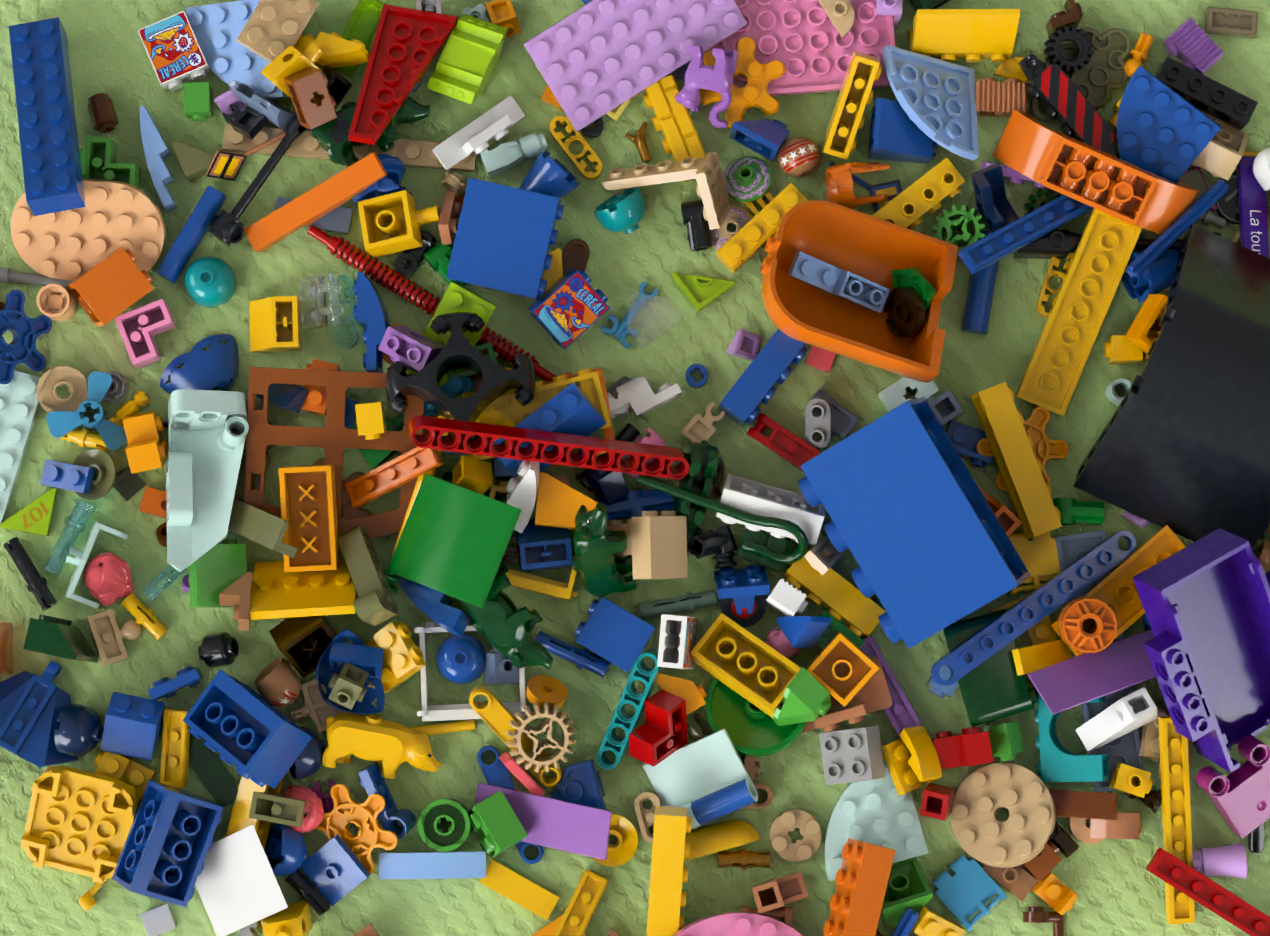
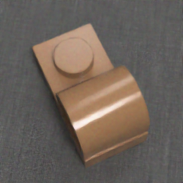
[743,755,773,809]

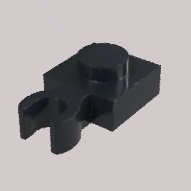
[222,104,268,139]

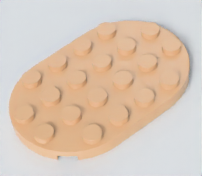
[11,179,166,281]

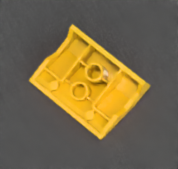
[908,9,1020,63]

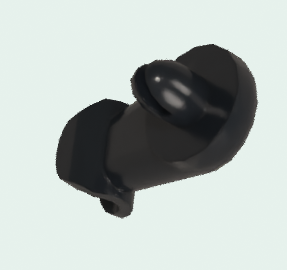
[395,230,437,276]

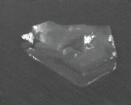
[627,293,682,349]

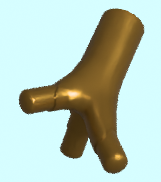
[625,122,651,163]

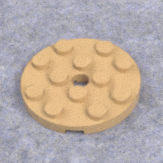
[951,763,1056,868]

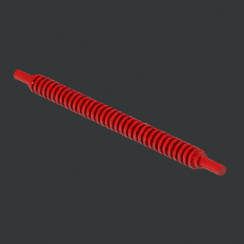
[307,225,557,381]

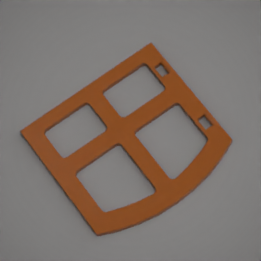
[244,367,424,538]

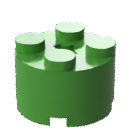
[418,798,472,852]

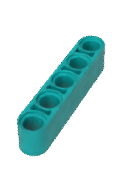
[597,649,662,770]

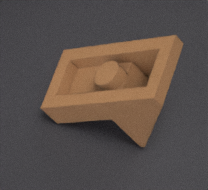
[219,572,253,631]

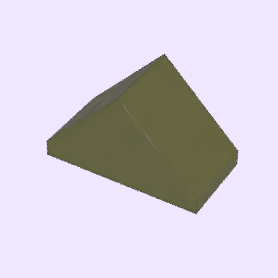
[172,140,215,182]

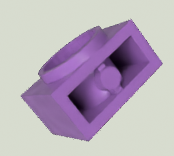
[378,325,444,372]

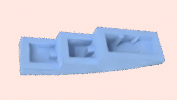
[139,105,177,212]
[378,851,486,879]

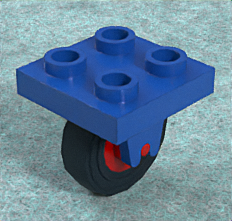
[714,565,770,627]

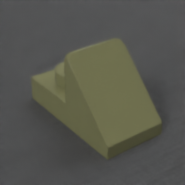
[249,791,307,827]

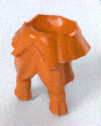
[824,162,890,209]

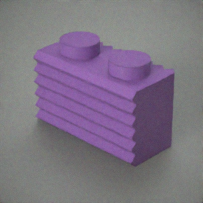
[1164,17,1224,74]

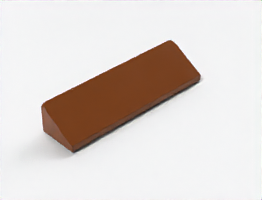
[1049,789,1117,820]

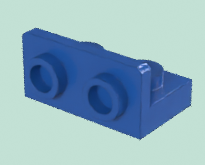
[946,420,993,468]

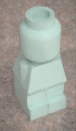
[480,133,548,178]

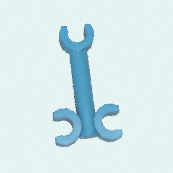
[600,281,658,349]

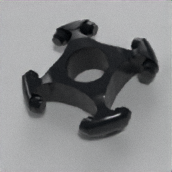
[386,312,535,456]

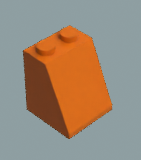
[66,247,154,327]

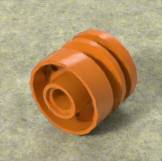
[1057,597,1117,653]

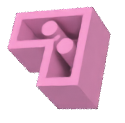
[115,299,177,369]

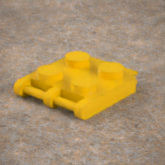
[1009,531,1060,595]

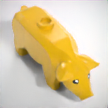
[322,713,442,779]

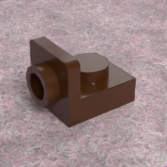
[1045,0,1082,36]

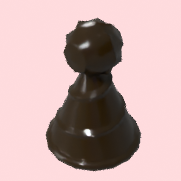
[1125,790,1162,813]

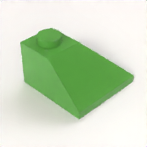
[880,857,933,928]

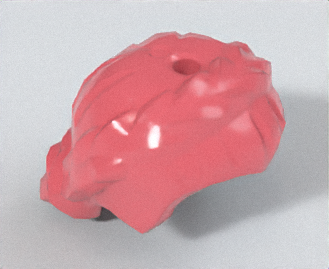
[83,553,134,606]
[283,785,324,833]

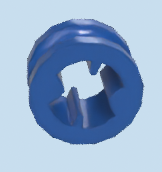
[685,364,708,388]

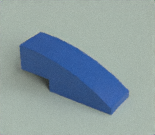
[398,577,470,637]

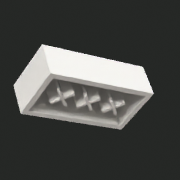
[716,473,825,545]

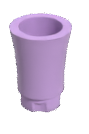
[1192,842,1247,879]

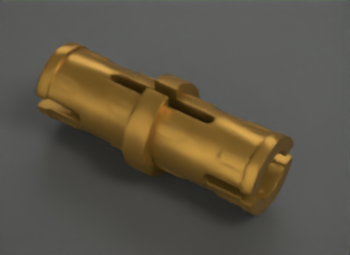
[718,849,770,870]

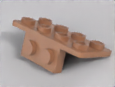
[802,657,893,733]

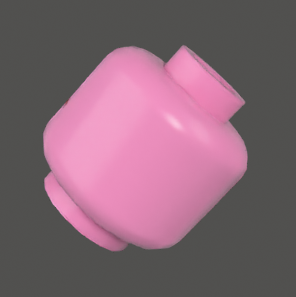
[764,627,801,659]

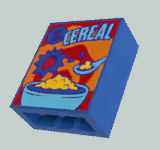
[527,268,610,349]

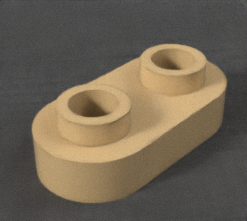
[634,791,662,843]

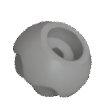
[103,371,127,403]

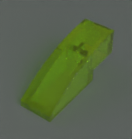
[332,0,386,78]

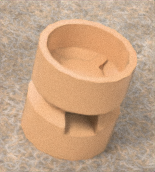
[36,284,77,322]

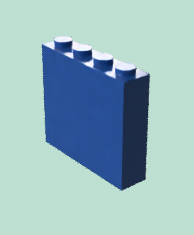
[446,178,564,300]

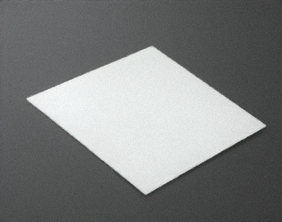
[195,825,288,936]

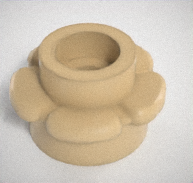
[441,172,465,195]

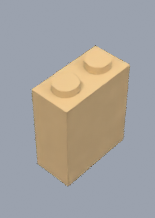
[631,511,688,580]

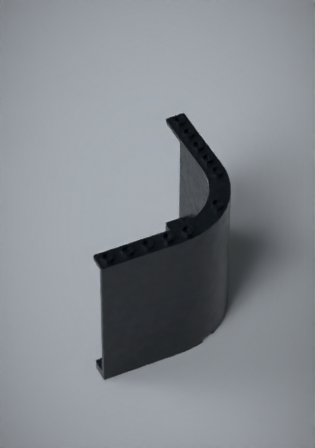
[1073,224,1270,553]

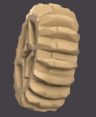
[506,702,577,773]

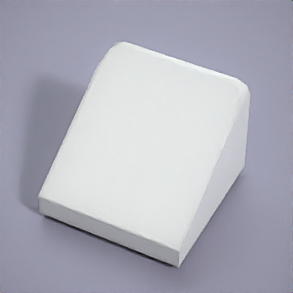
[140,904,176,936]

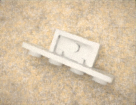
[432,96,525,170]

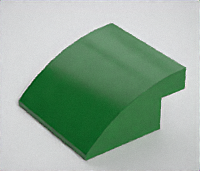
[387,474,521,609]

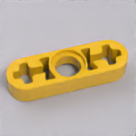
[549,116,603,180]
[1036,253,1074,318]

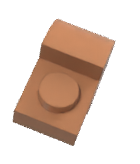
[1090,812,1142,839]
[751,871,809,914]

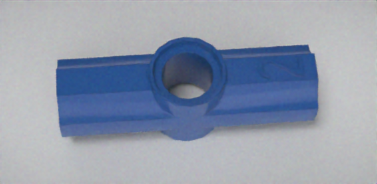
[595,489,675,520]

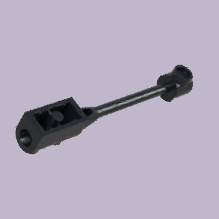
[208,66,353,246]
[1014,230,1222,259]

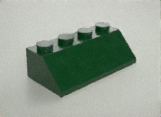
[23,614,98,663]

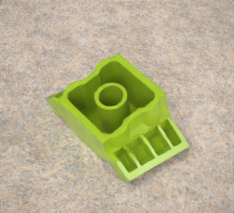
[427,13,508,104]

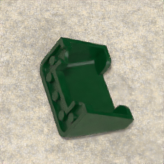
[943,608,1038,727]

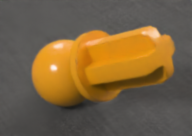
[1124,33,1153,78]

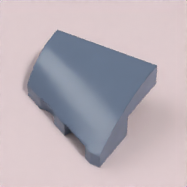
[229,80,294,131]

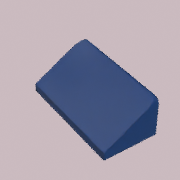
[329,641,384,679]

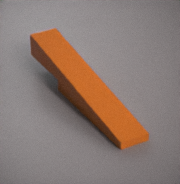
[244,152,387,252]

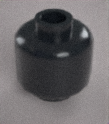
[198,632,239,668]

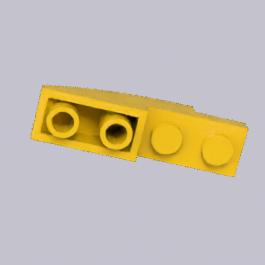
[294,31,370,68]

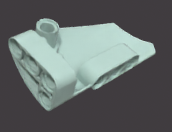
[166,389,249,572]

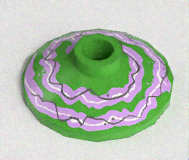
[724,156,773,202]

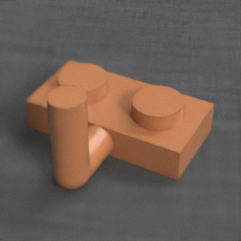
[438,192,462,245]

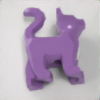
[675,45,739,129]

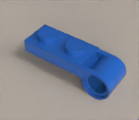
[358,762,416,839]

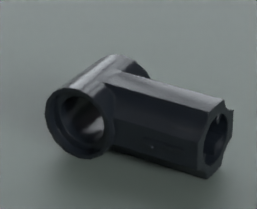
[681,200,712,251]
[688,525,737,559]

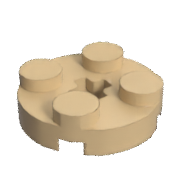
[36,366,88,413]
[769,809,821,862]

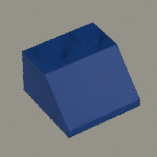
[101,691,165,761]

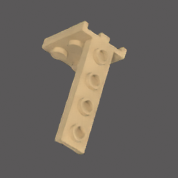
[603,151,732,230]

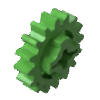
[931,205,988,258]

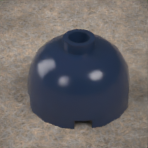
[54,703,104,756]
[289,726,326,779]

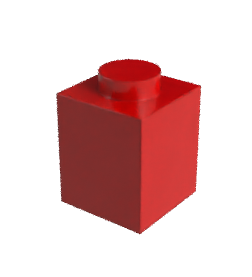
[919,783,955,821]

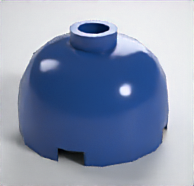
[436,633,486,685]
[264,823,308,876]

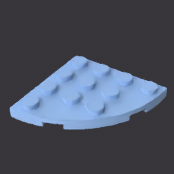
[186,0,287,99]
[882,45,979,161]

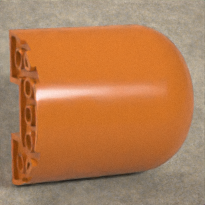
[760,200,959,383]

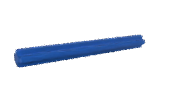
[1126,179,1229,278]

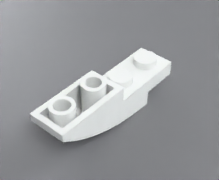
[505,461,540,534]

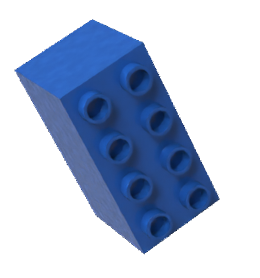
[798,397,1031,649]

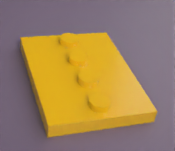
[249,557,357,620]

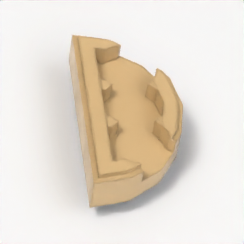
[818,0,854,39]

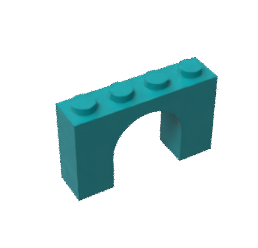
[1034,686,1109,782]

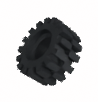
[1044,26,1094,74]

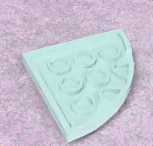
[824,758,928,881]

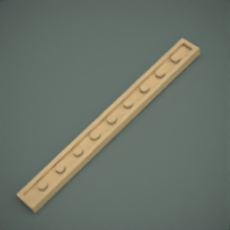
[223,124,477,172]

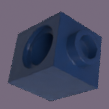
[586,469,629,505]

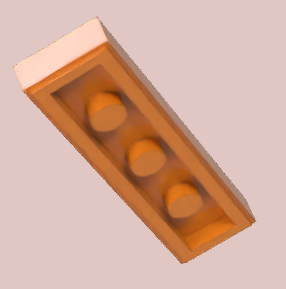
[345,447,442,508]

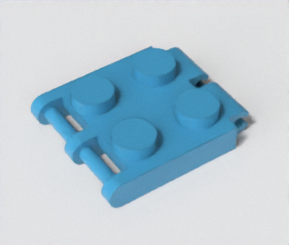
[932,855,1007,932]

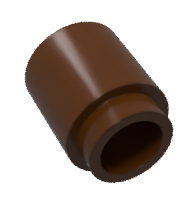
[87,93,119,133]

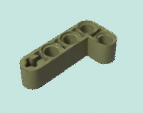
[338,525,398,626]

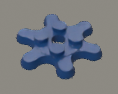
[0,290,52,384]

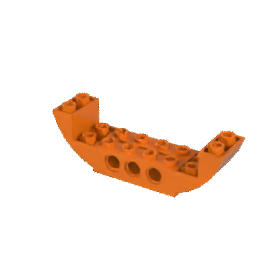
[993,109,1200,234]

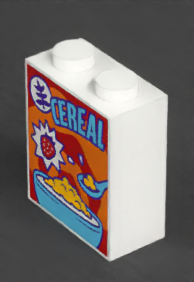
[137,11,211,91]
[657,614,698,669]

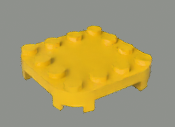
[21,766,138,883]

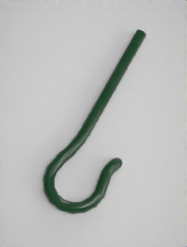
[637,475,809,564]

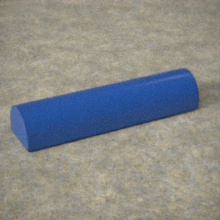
[157,186,227,284]
[961,230,999,335]

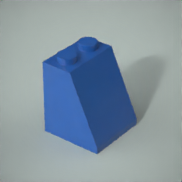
[868,98,937,164]
[574,597,655,673]

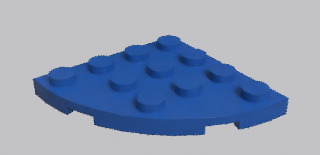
[1117,65,1221,183]

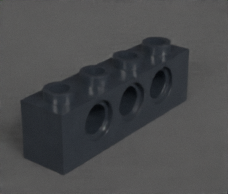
[1155,57,1258,130]

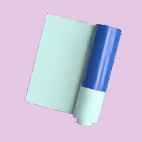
[643,728,758,830]

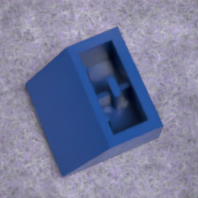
[515,519,573,572]

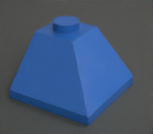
[730,119,790,162]

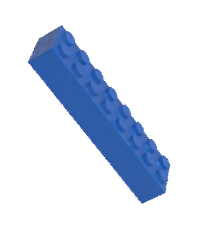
[9,17,86,216]

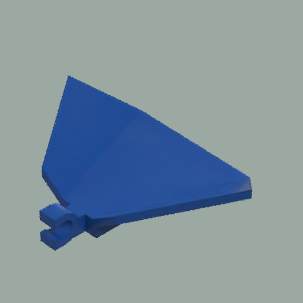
[0,661,78,768]

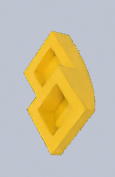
[900,725,942,782]

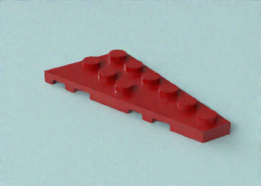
[348,4,458,145]

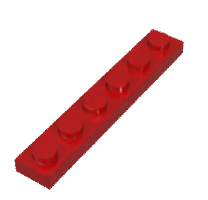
[1146,847,1270,936]

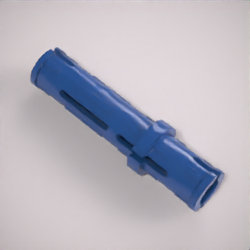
[535,630,610,678]

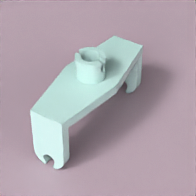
[65,522,128,609]

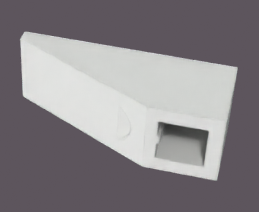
[1075,687,1157,753]

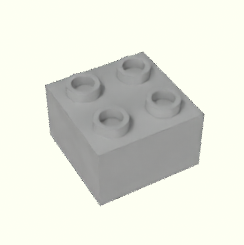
[819,725,886,785]

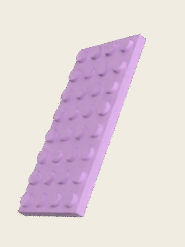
[523,0,747,132]

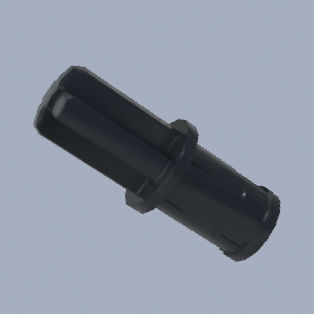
[285,869,331,916]

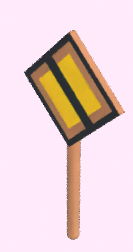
[206,132,286,181]

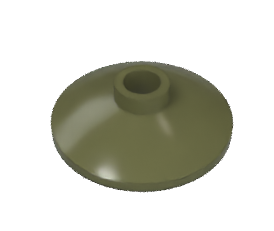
[73,449,117,500]

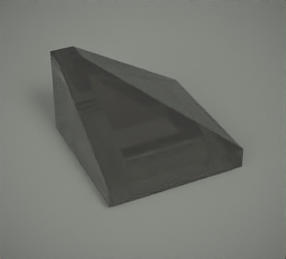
[113,466,146,501]

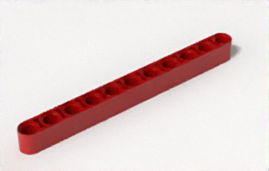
[408,415,690,479]

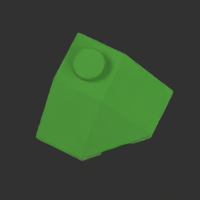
[773,667,831,726]

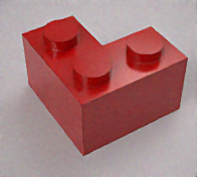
[629,689,688,767]
[931,727,994,770]

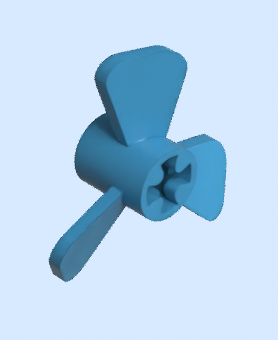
[46,371,127,450]

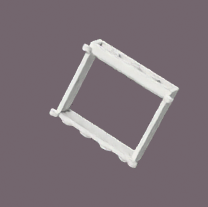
[414,622,531,721]

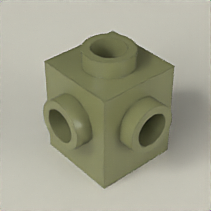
[328,662,369,710]

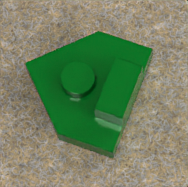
[892,268,936,313]

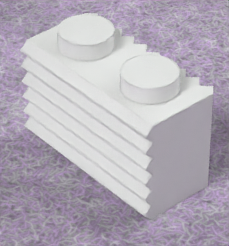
[766,579,808,617]

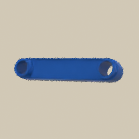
[477,745,543,864]

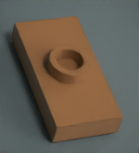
[981,864,1038,901]

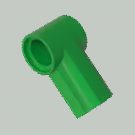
[423,241,467,287]
[1053,498,1105,525]

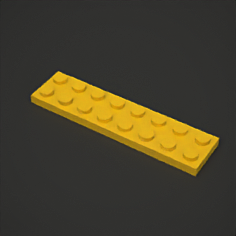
[1015,208,1142,416]

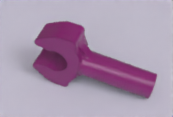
[312,778,337,813]

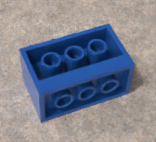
[183,669,312,789]
[112,779,224,907]

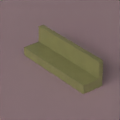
[228,499,298,558]

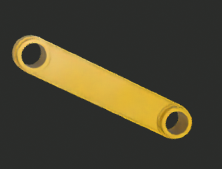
[469,686,561,787]

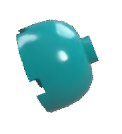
[594,187,645,234]
[184,256,236,308]

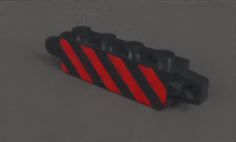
[1019,53,1120,159]

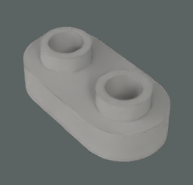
[805,396,833,448]

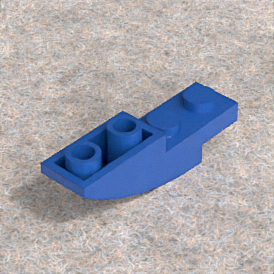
[353,272,390,373]

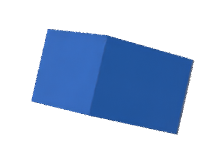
[777,616,831,649]

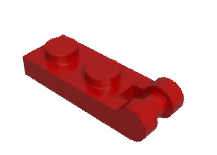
[746,413,820,472]

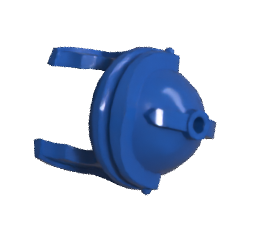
[353,154,413,205]

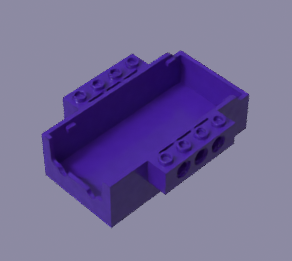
[1133,528,1270,773]

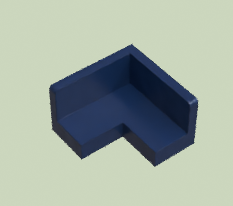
[971,163,1019,233]

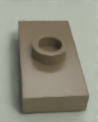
[1204,7,1258,38]

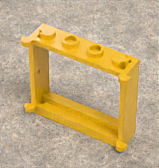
[487,482,578,601]

